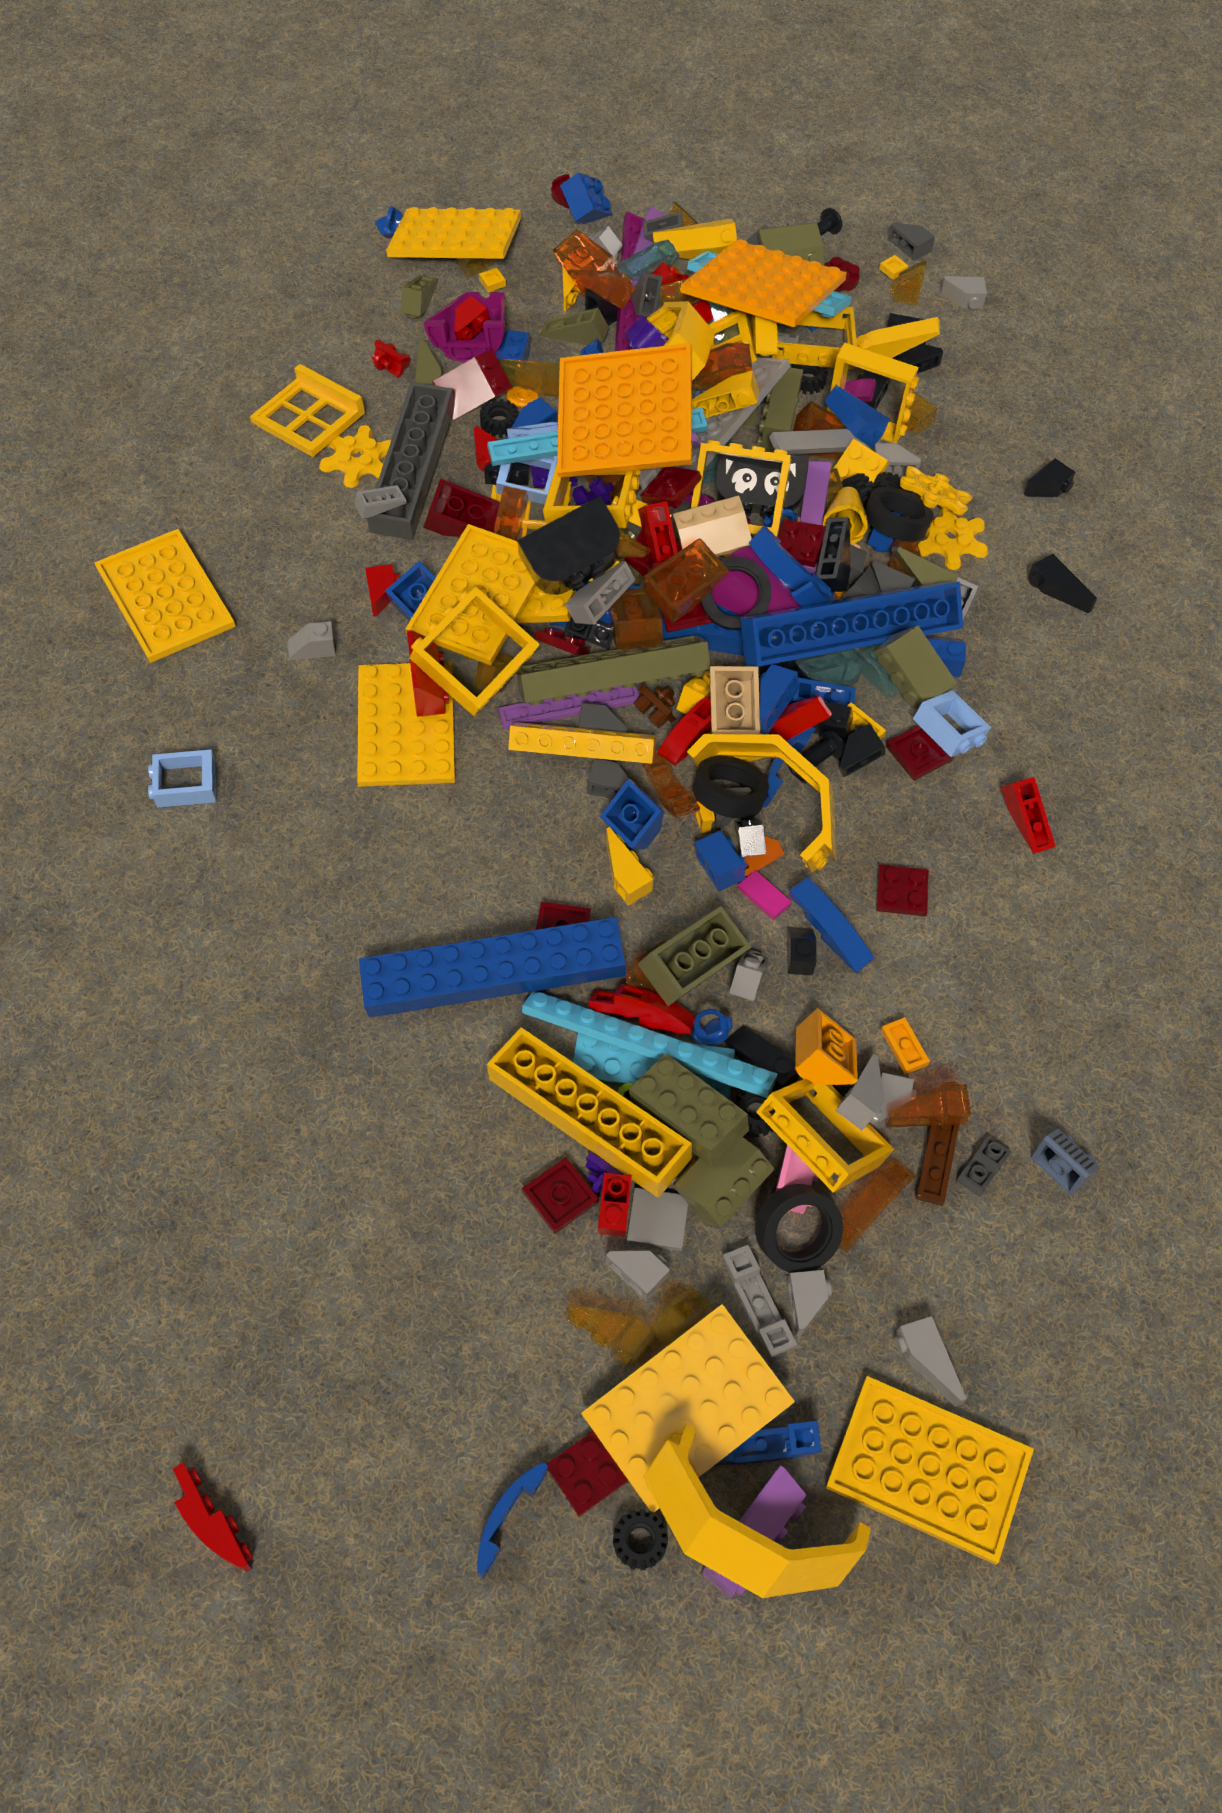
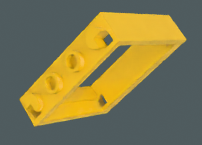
[771,307,857,370]
[825,342,919,443]
[691,440,792,537]
[543,464,641,528]
[409,586,540,716]
[757,1079,894,1193]

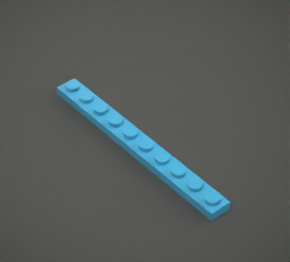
[488,408,708,466]
[522,991,778,1098]

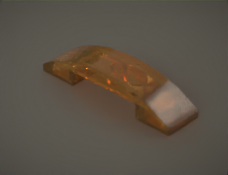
[641,754,700,818]
[839,1158,916,1253]

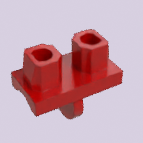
[372,339,410,378]

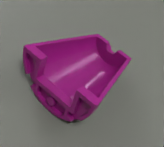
[424,292,505,363]
[712,546,801,616]

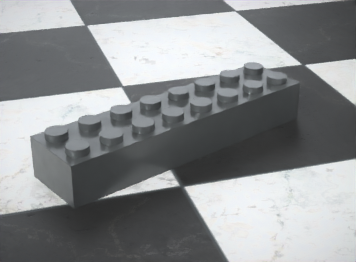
[367,382,454,540]

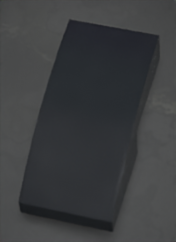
[564,616,617,650]

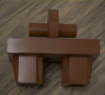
[633,685,677,729]

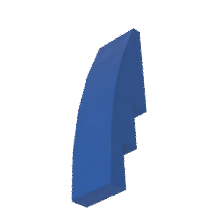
[789,877,875,973]

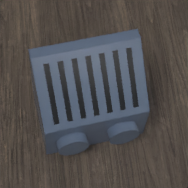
[1031,1129,1100,1196]

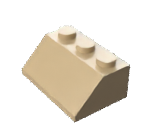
[673,496,752,562]
[710,666,761,734]

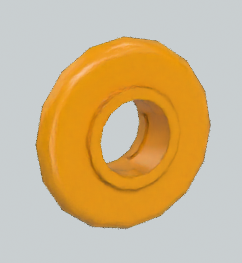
[506,386,539,408]

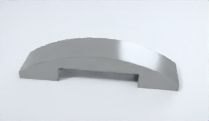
[723,1245,797,1357]

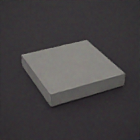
[627,1188,688,1252]

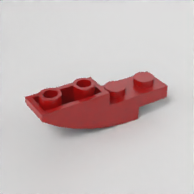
[657,696,711,766]
[589,984,695,1034]
[173,1462,253,1572]

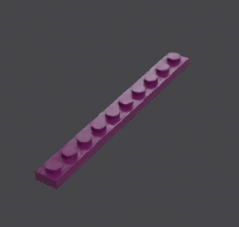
[615,211,645,351]

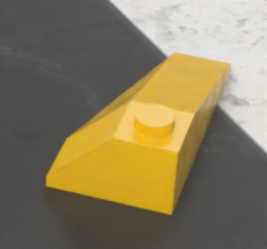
[652,218,737,260]
[856,317,940,358]

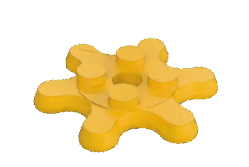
[319,425,391,488]
[900,466,973,515]
[915,508,988,570]

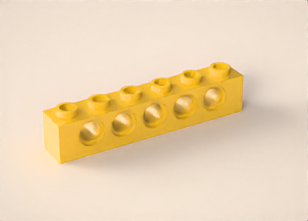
[508,722,657,764]

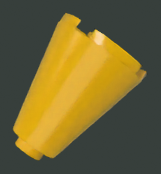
[822,487,868,544]

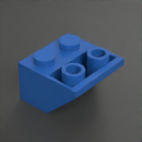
[560,172,613,224]

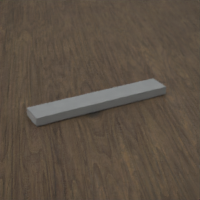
[769,429,881,454]

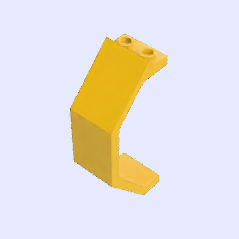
[647,301,715,381]
[687,734,837,872]
[644,1424,871,1598]

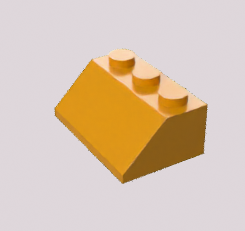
[795,1008,858,1085]

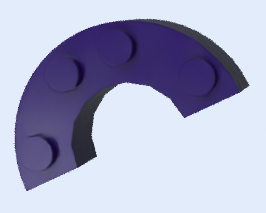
[625,315,669,349]

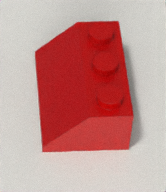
[407,630,449,717]

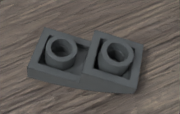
[957,1136,1012,1197]

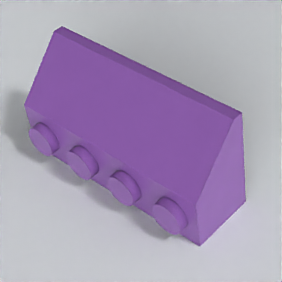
[702,1465,806,1599]

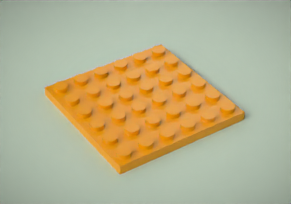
[680,239,847,327]
[557,343,692,478]

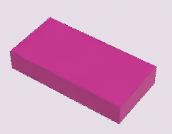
[737,870,792,920]

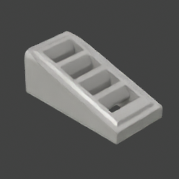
[355,485,406,519]

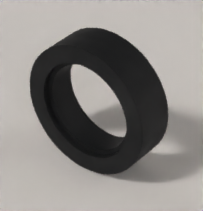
[864,487,934,542]
[700,557,771,630]
[693,756,769,819]
[755,1184,843,1273]

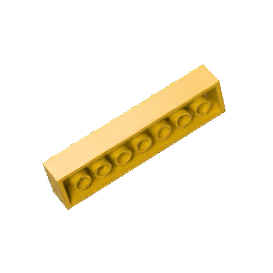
[486,1027,692,1198]

